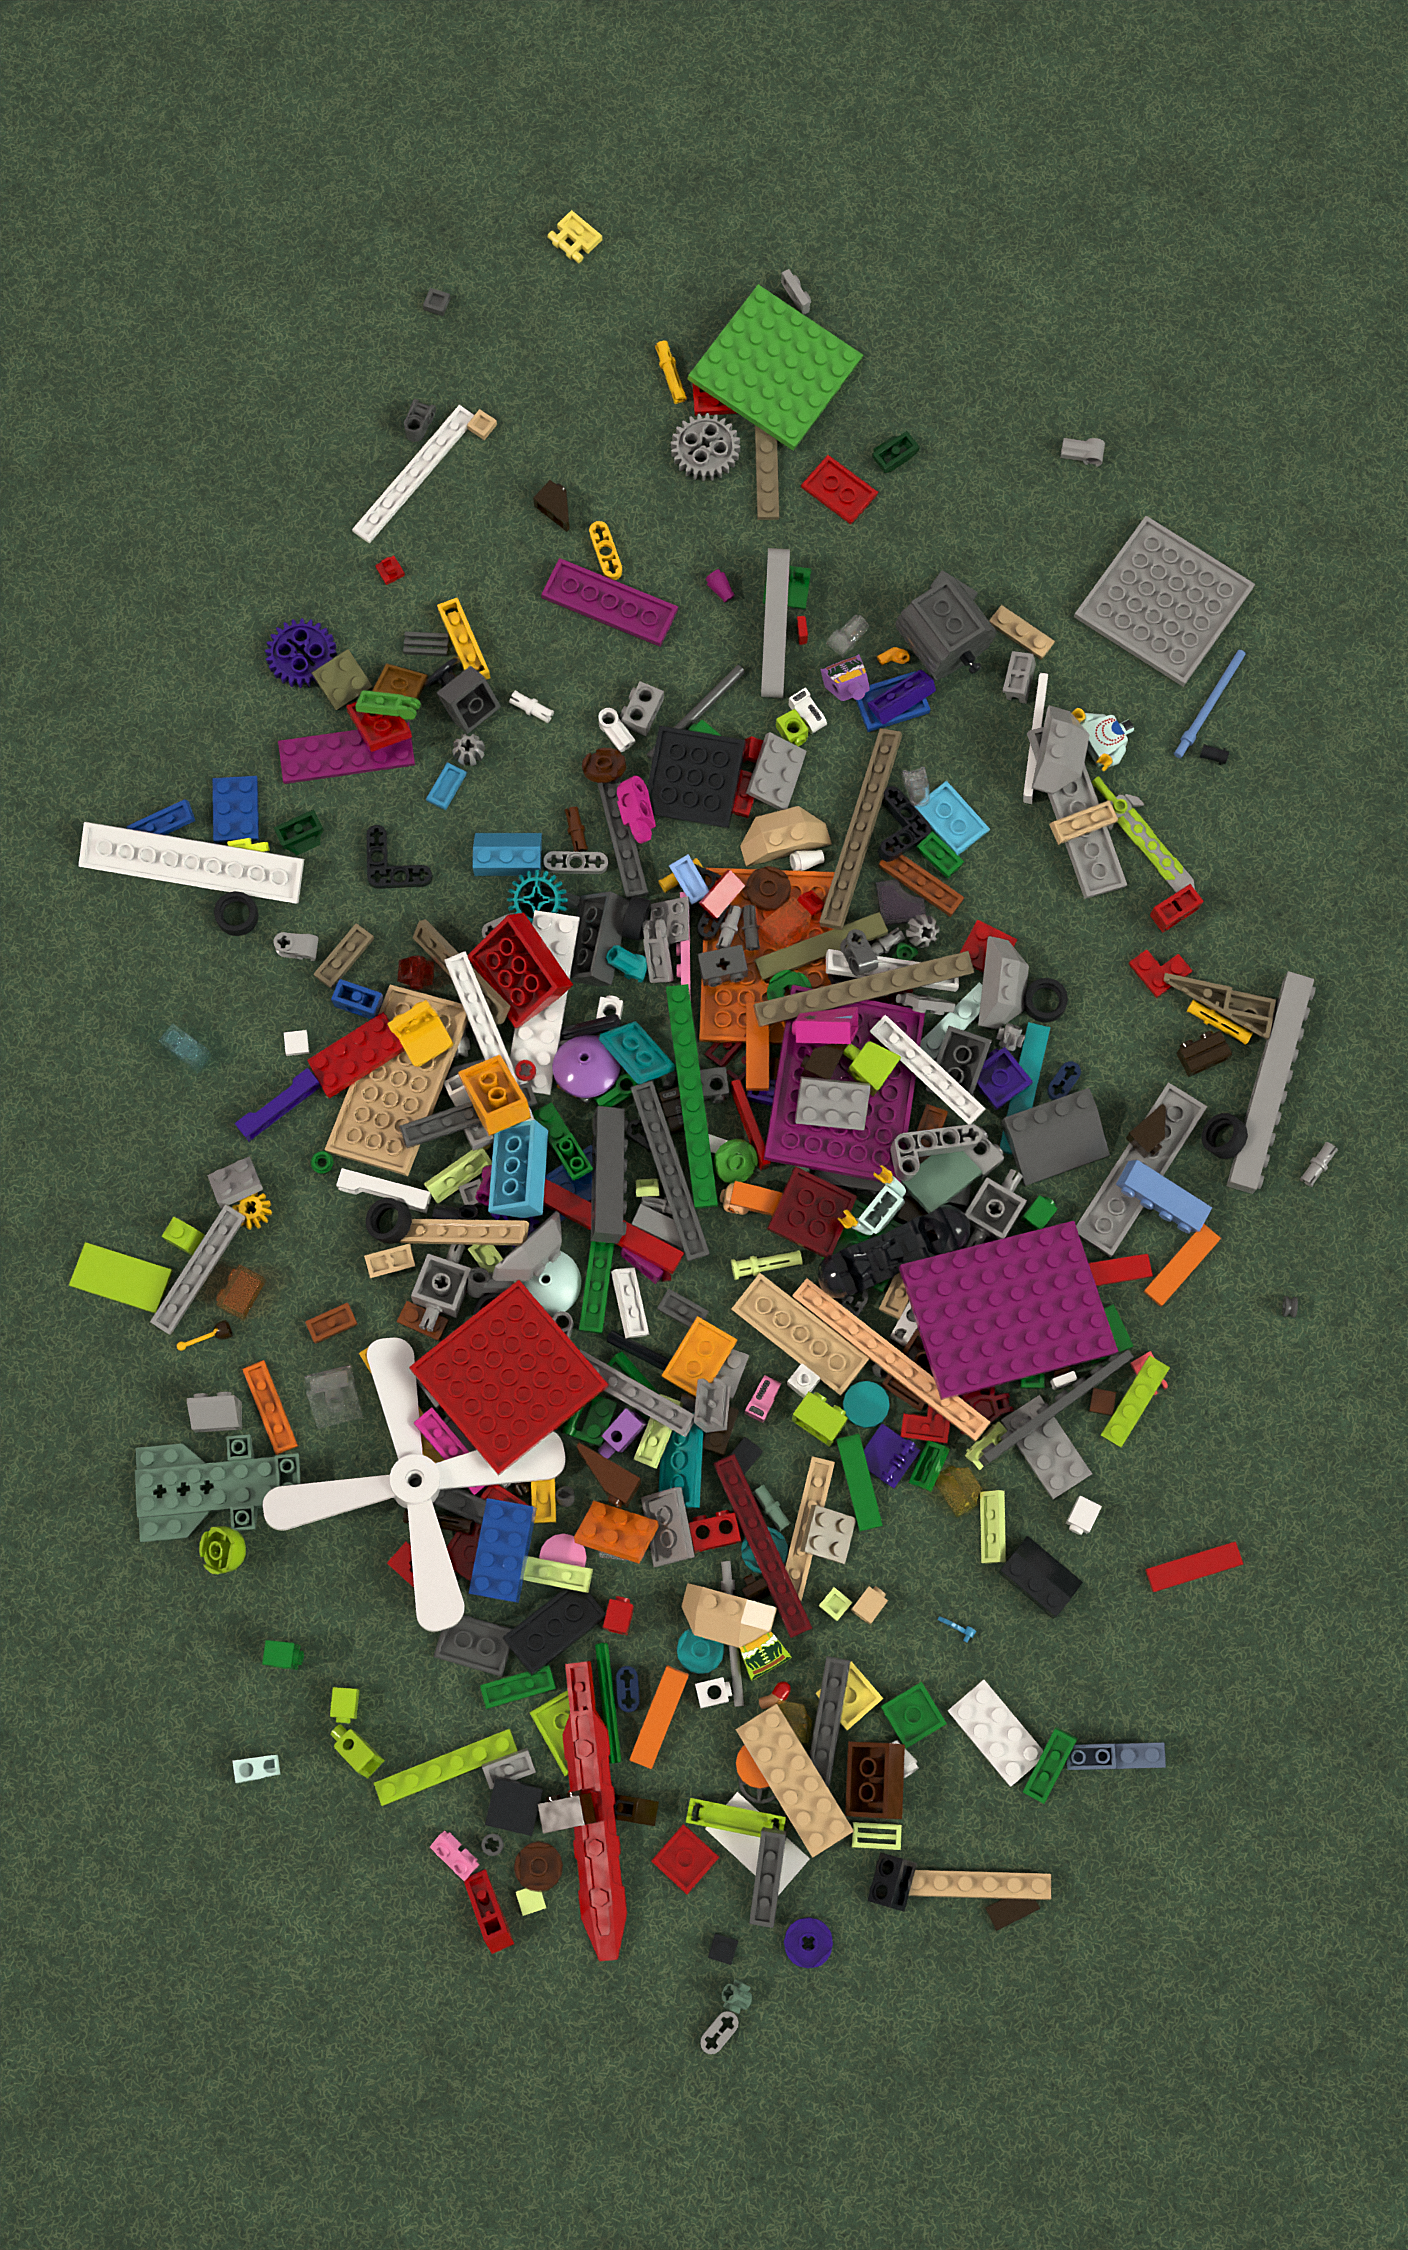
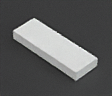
[611,1267,649,1339]

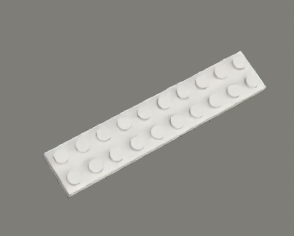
[79,822,304,904]

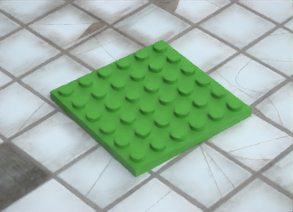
[687,284,863,451]

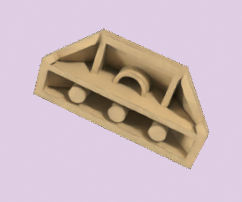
[740,806,832,867]
[681,1583,777,1648]

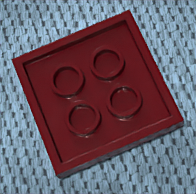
[766,1166,857,1258]

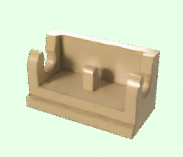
[364,1243,415,1278]

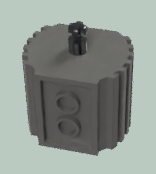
[895,578,996,680]

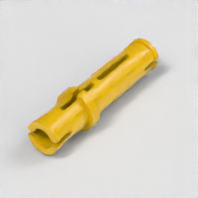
[655,341,687,404]
[1186,999,1253,1045]

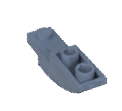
[1067,1743,1166,1770]

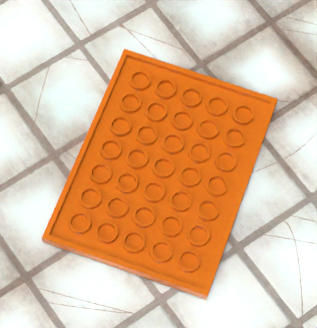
[699,868,835,1045]

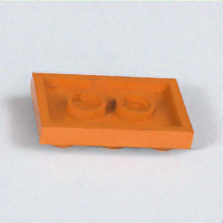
[574,1501,659,1564]

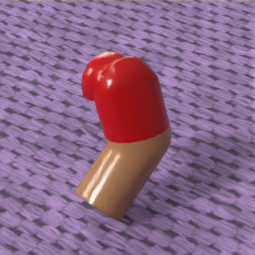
[759,1681,791,1709]

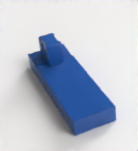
[127,799,195,835]

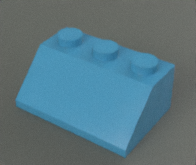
[473,833,542,876]

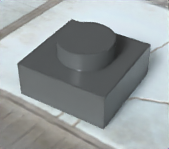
[423,288,451,316]

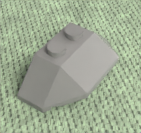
[1031,705,1090,794]
[978,936,1029,1029]
[492,1211,562,1281]

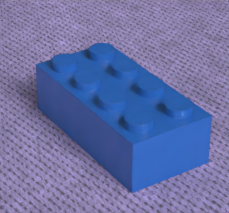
[469,1498,537,1603]

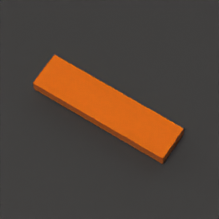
[746,1002,769,1091]
[1143,1224,1221,1306]
[242,1360,298,1455]

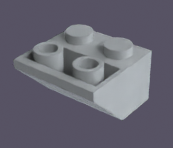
[187,1392,242,1433]

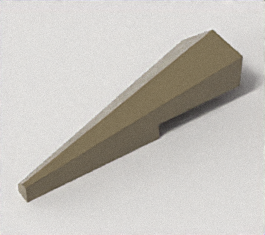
[1164,973,1276,1039]

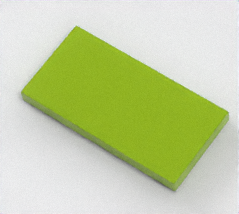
[69,1242,173,1313]

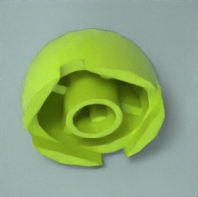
[199,1526,246,1575]

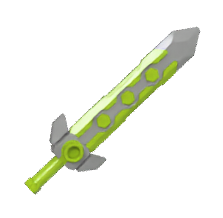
[1091,776,1195,893]

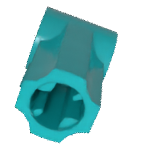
[606,945,648,983]

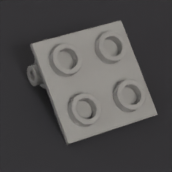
[651,896,689,949]

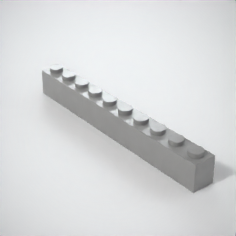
[1226,971,1316,1194]

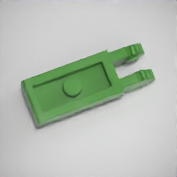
[355,690,421,720]

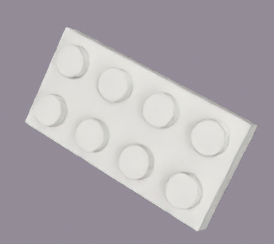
[947,1680,1043,1787]

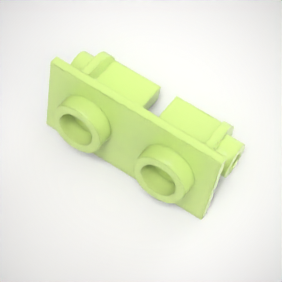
[965,1422,1007,1470]

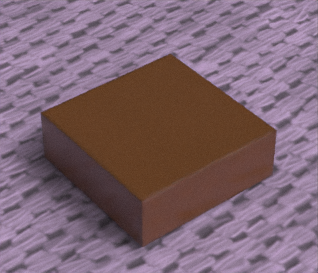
[1089,1388,1116,1416]

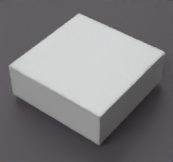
[284,1030,309,1056]
[1050,1371,1077,1390]

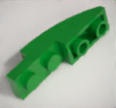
[532,1102,593,1181]

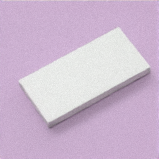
[705,1792,810,1895]

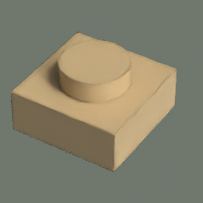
[467,409,497,440]

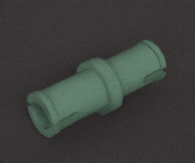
[752,1485,791,1532]

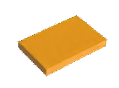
[661,1316,738,1397]

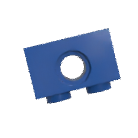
[331,979,384,1019]

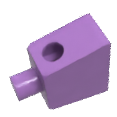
[598,1408,647,1459]

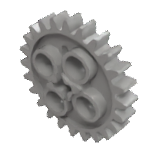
[671,413,740,481]

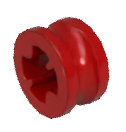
[515,1060,536,1081]

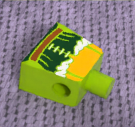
[739,1632,792,1681]

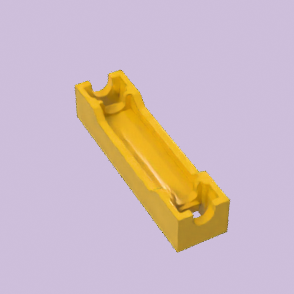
[437,598,491,680]

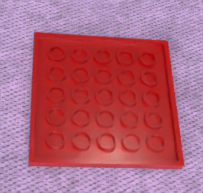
[409,1280,608,1476]

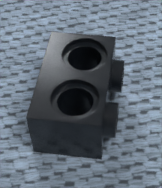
[868,1852,917,1912]

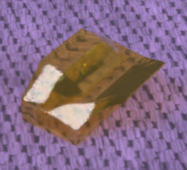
[935,1465,982,1518]
[765,1700,813,1744]

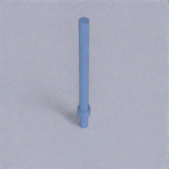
[1174,650,1246,758]

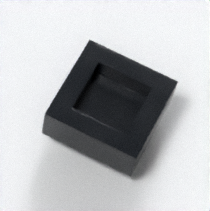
[708,1933,738,1965]

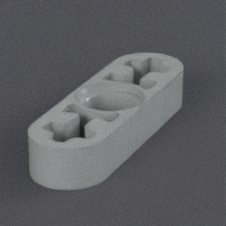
[543,851,608,874]

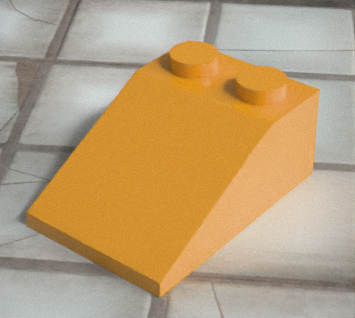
[458,1055,531,1136]

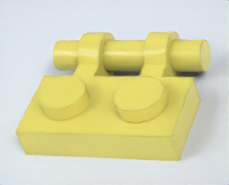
[547,210,602,263]

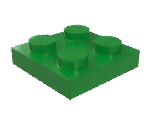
[880,1682,947,1749]

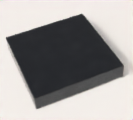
[485,1776,543,1836]

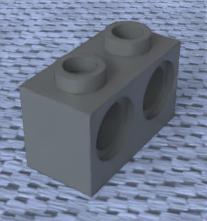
[700,1067,729,1103]

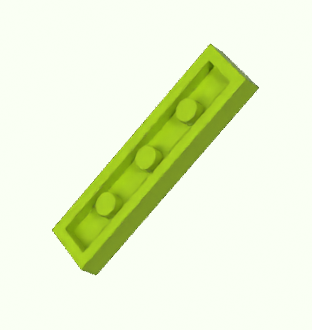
[1101,1355,1170,1447]

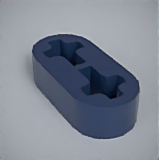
[1047,1061,1081,1100]
[616,1666,640,1713]

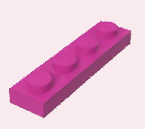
[413,1407,484,1495]

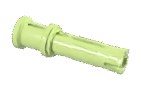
[731,1250,802,1280]

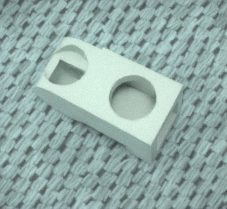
[233,1755,280,1783]

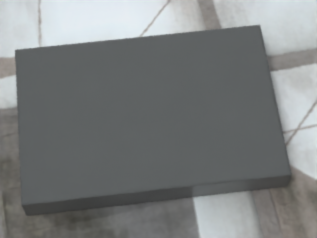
[433,1615,512,1677]

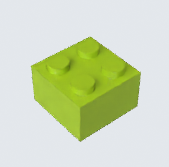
[791,1391,848,1447]

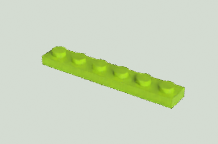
[374,1729,518,1806]

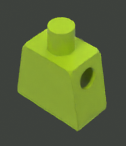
[843,1041,901,1097]
[330,1724,385,1778]

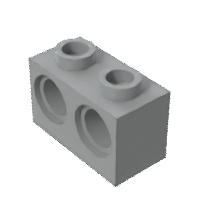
[620,681,664,736]

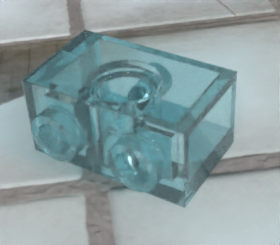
[158,1023,212,1073]

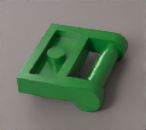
[562,1396,617,1447]

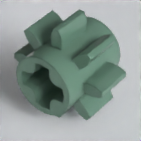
[722,1980,752,2014]

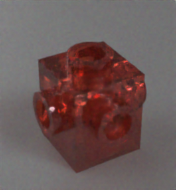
[397,956,434,990]

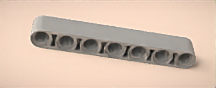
[761,548,790,698]

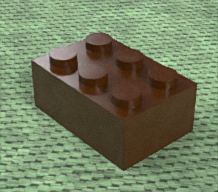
[845,1741,905,1819]

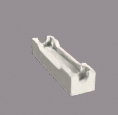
[336,1168,432,1214]

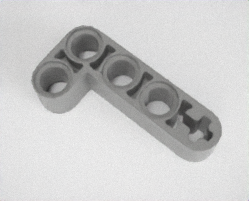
[891,1124,982,1181]

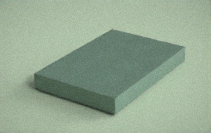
[901,1140,983,1213]

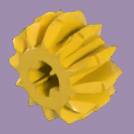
[232,1192,272,1230]

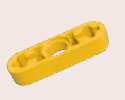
[589,521,622,580]

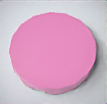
[539,1534,587,1567]

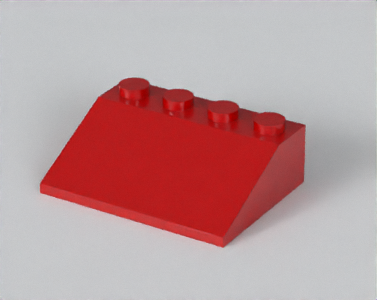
[467,912,573,1028]

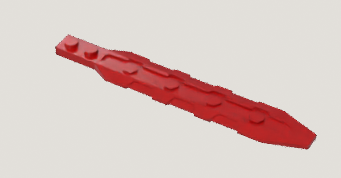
[562,1661,627,1961]

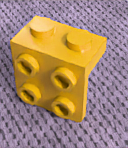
[387,1000,453,1067]

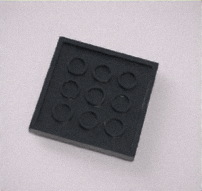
[647,725,747,829]

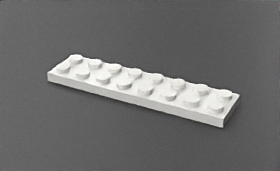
[510,910,580,1095]

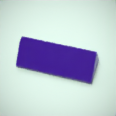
[867,669,936,724]

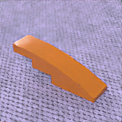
[729,1181,782,1216]
[630,1665,689,1769]

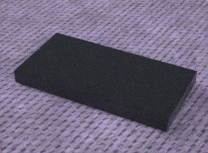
[502,1588,606,1676]

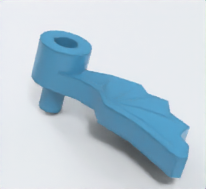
[938,1616,976,1643]

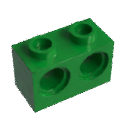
[262,1640,304,1670]

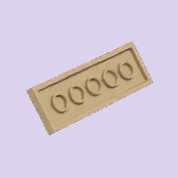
[731,1273,870,1396]
[736,1704,854,1858]

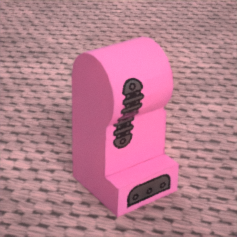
[744,1375,782,1423]

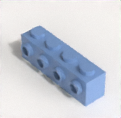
[1116,1160,1212,1233]

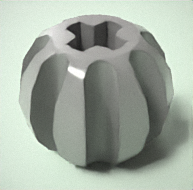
[452,733,485,766]
[906,914,939,948]

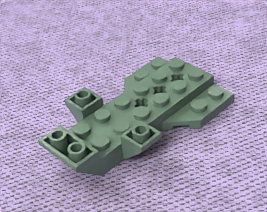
[135,1434,301,1543]

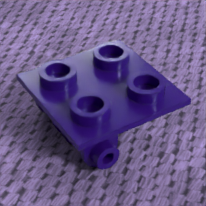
[864,1424,920,1489]

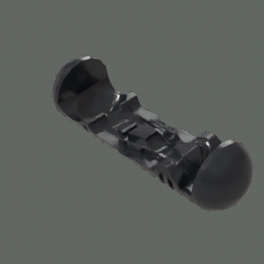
[818,1205,970,1299]

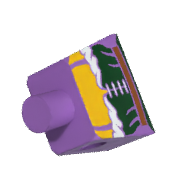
[820,654,870,701]

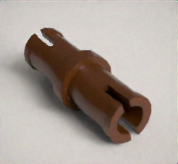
[564,807,588,852]

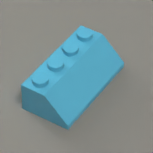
[488,1120,548,1218]

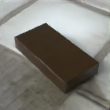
[985,1899,1040,1931]

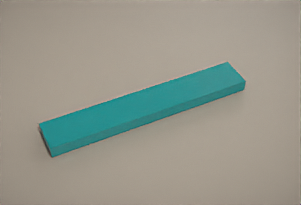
[999,1022,1050,1155]

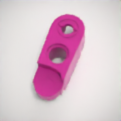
[617,776,656,844]

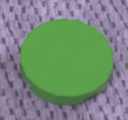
[713,1139,758,1184]

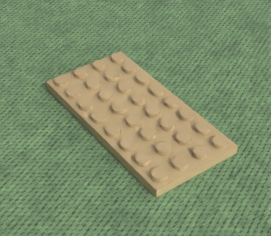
[325,985,468,1176]

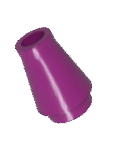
[705,569,735,603]

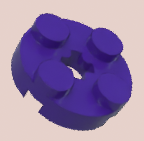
[784,1917,833,1968]

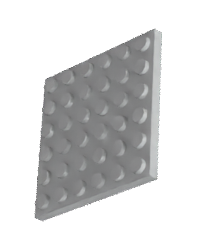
[1074,516,1255,687]

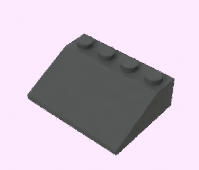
[1000,1088,1110,1186]

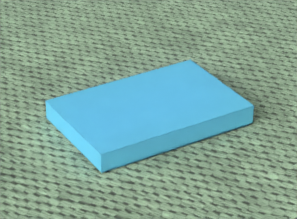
[915,781,990,855]

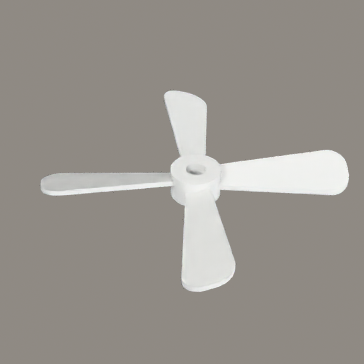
[263,1338,565,1632]

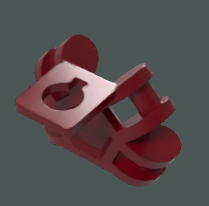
[959,1386,1014,1442]

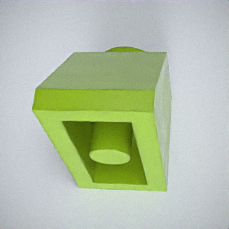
[162,1217,205,1256]

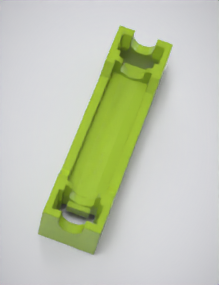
[686,1798,786,1838]

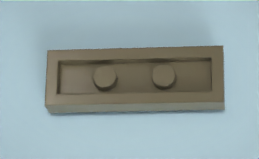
[313,923,374,990]

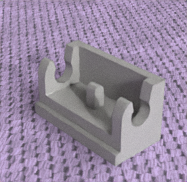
[1003,651,1036,704]
[694,1378,731,1433]

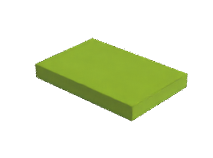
[529,1690,570,1776]

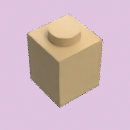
[851,1586,888,1625]

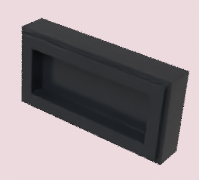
[716,1437,763,1475]

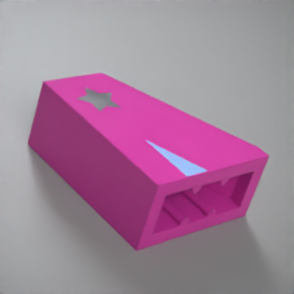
[792,1007,859,1044]

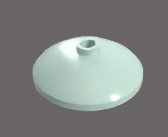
[514,1251,581,1317]

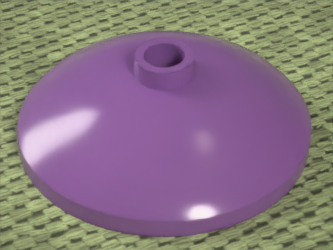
[552,1035,621,1098]

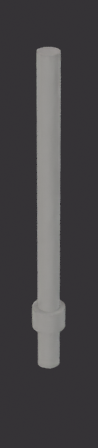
[720,1561,744,1707]

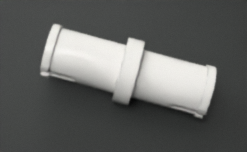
[509,690,554,723]

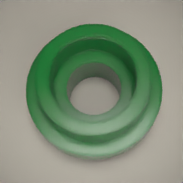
[311,1151,334,1174]

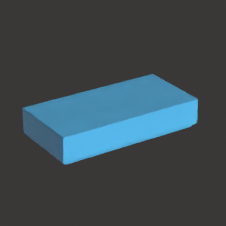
[426,762,467,810]

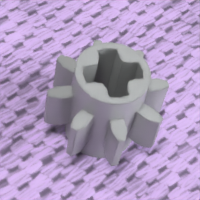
[996,1023,1025,1051]

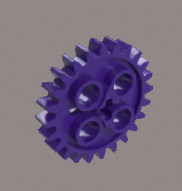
[265,618,337,688]

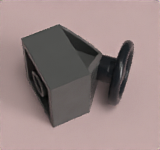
[425,657,501,734]

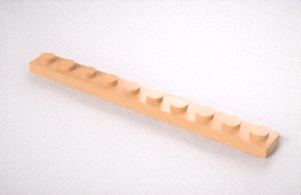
[792,1279,990,1442]

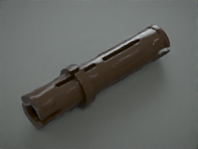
[403,1508,475,1535]

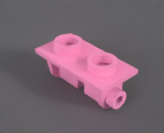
[430,1831,480,1881]

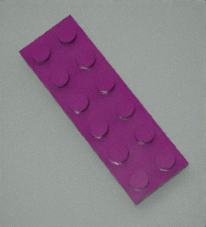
[541,558,678,647]
[278,722,415,784]

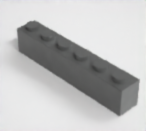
[591,1106,628,1244]

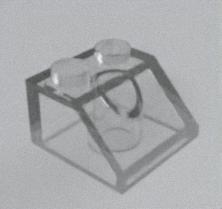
[305,1365,363,1429]

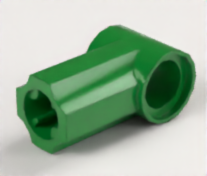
[593,1074,637,1108]

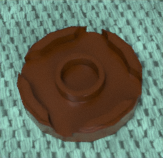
[582,748,626,783]
[746,866,791,911]
[514,1842,563,1892]

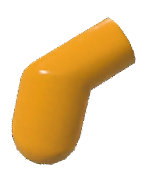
[877,647,910,666]

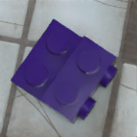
[976,1047,1033,1110]

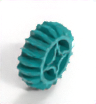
[507,870,568,924]

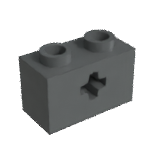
[698,945,748,987]

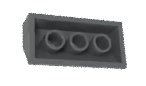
[570,891,630,987]

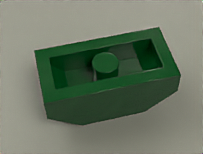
[872,431,920,473]
[273,809,324,856]

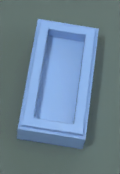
[669,854,709,905]

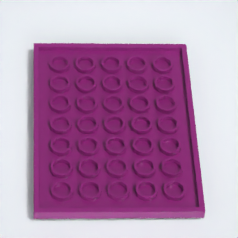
[763,985,925,1183]
[899,1221,1118,1400]

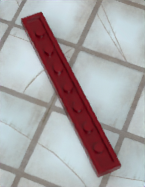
[713,1454,812,1638]

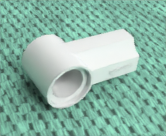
[599,708,636,752]

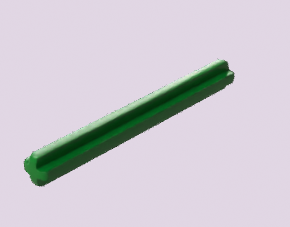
[595,1643,621,1764]

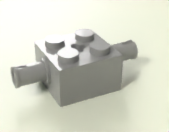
[964,1169,1027,1248]
[411,1244,471,1332]

